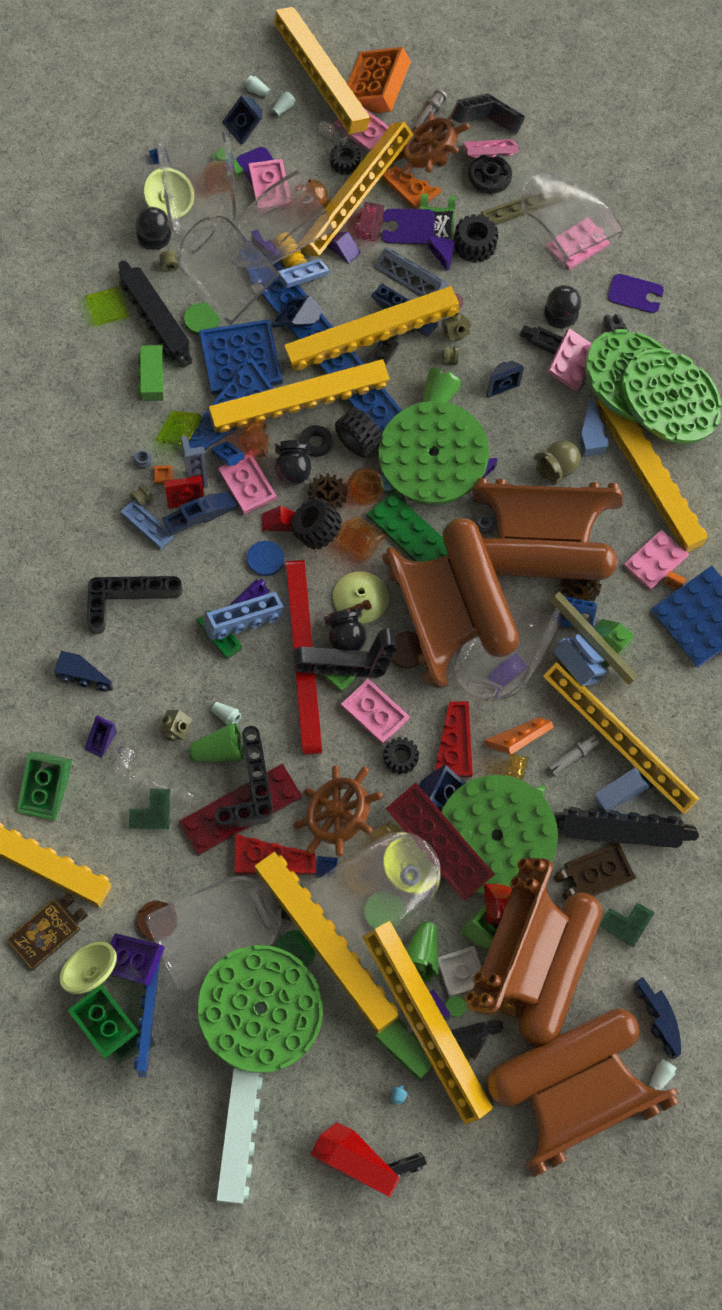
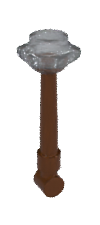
[317,600,372,627]

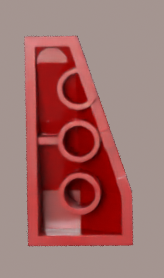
[484,884,560,925]
[310,1122,400,1198]

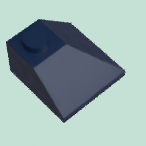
[222,96,263,145]
[271,295,323,328]
[487,360,524,398]
[419,765,466,812]

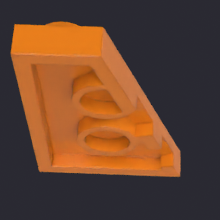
[382,166,441,209]
[484,717,554,755]

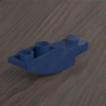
[371,283,438,337]
[162,492,238,536]
[633,977,681,1059]

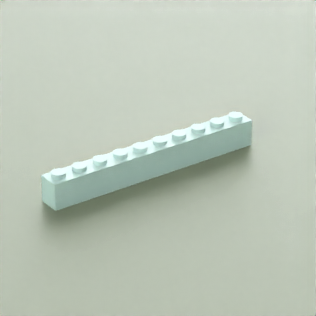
[217,1003,266,1205]

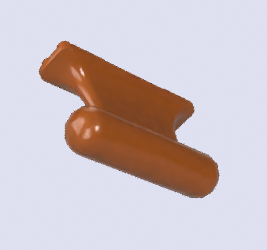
[472,478,623,581]
[381,518,519,688]
[465,858,602,1046]
[487,1008,679,1177]

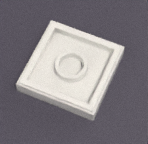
[439,946,482,998]

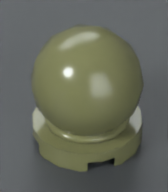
[534,440,581,486]

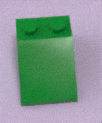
[16,751,72,821]
[68,984,139,1059]

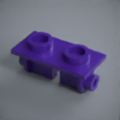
[231,579,270,605]

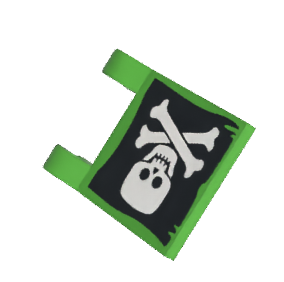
[420,194,456,240]

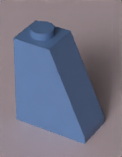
[595,768,652,811]

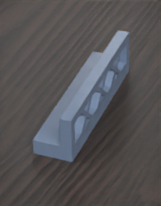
[375,248,447,296]
[181,436,208,488]

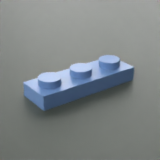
[276,258,330,288]
[121,500,174,550]

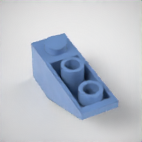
[579,399,609,457]

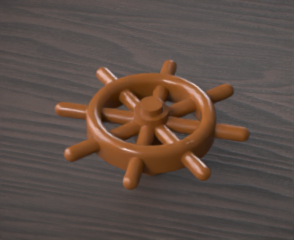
[393,113,470,176]
[294,765,383,857]

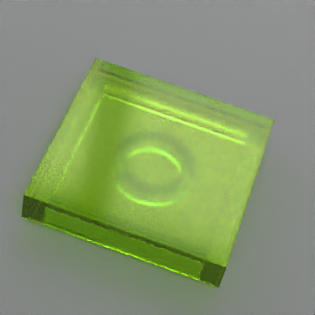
[85,286,129,327]
[156,410,202,446]

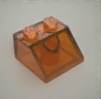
[334,516,387,561]

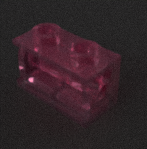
[355,201,385,243]

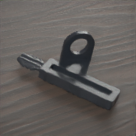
[450,1019,504,1060]

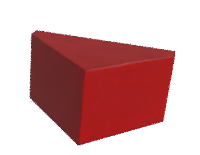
[262,505,296,531]

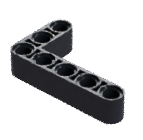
[450,94,525,133]
[87,576,183,634]
[293,629,398,678]
[215,726,273,830]

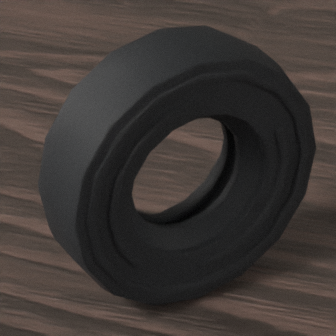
[300,425,332,457]

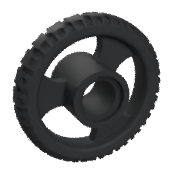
[468,155,512,194]

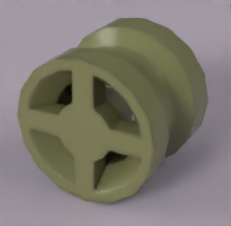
[159,250,179,272]
[443,346,459,365]
[129,484,153,507]

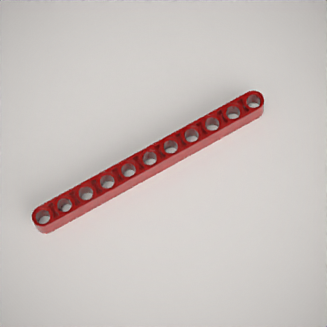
[286,560,322,755]

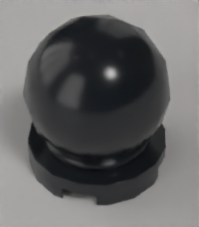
[135,207,171,250]
[544,285,581,329]
[275,440,312,485]
[324,608,366,651]

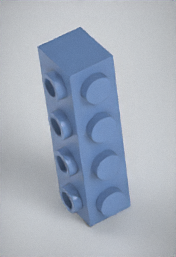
[203,592,284,640]

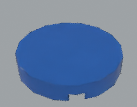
[247,540,284,577]

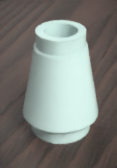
[244,76,270,98]
[271,91,296,117]
[211,702,241,725]
[649,1059,677,1090]

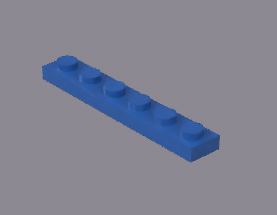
[134,961,160,1078]

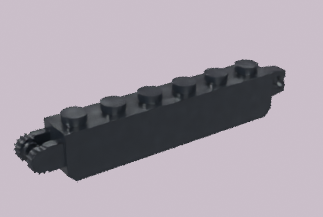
[118,261,192,368]
[553,807,699,848]

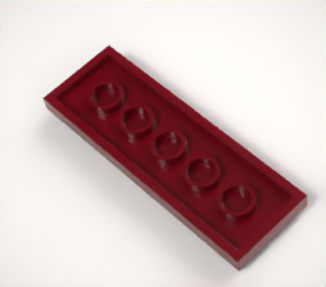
[179,763,302,856]
[385,782,495,901]

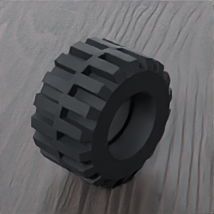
[454,214,498,263]
[334,407,383,457]
[290,498,342,550]

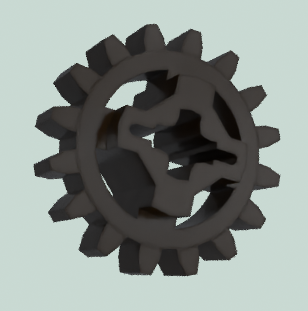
[308,473,348,510]
[560,579,602,602]

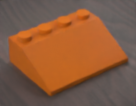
[347,47,411,113]

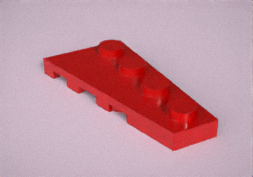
[435,701,473,778]
[235,833,316,875]

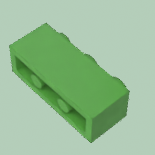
[137,345,164,401]
[374,1018,433,1081]

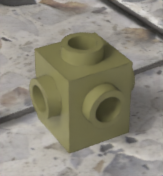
[441,313,471,341]
[158,710,192,741]

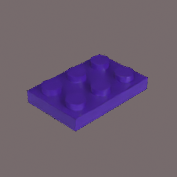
[110,933,165,986]

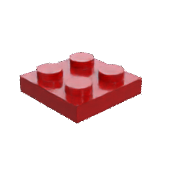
[164,476,204,509]

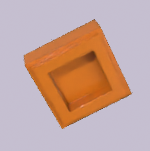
[154,465,173,484]
[663,570,686,590]

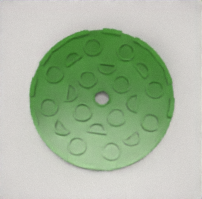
[585,329,675,423]
[622,348,722,444]
[379,401,489,505]
[442,775,558,894]
[197,945,323,1073]

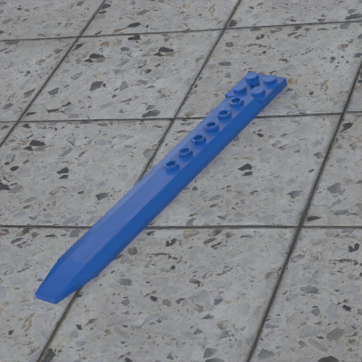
[241,246,402,435]

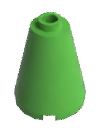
[422,367,462,403]
[188,723,245,762]
[406,921,439,982]

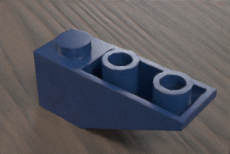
[54,651,113,692]

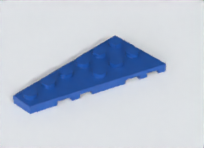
[180,357,274,450]

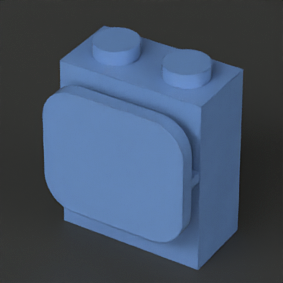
[553,634,610,686]

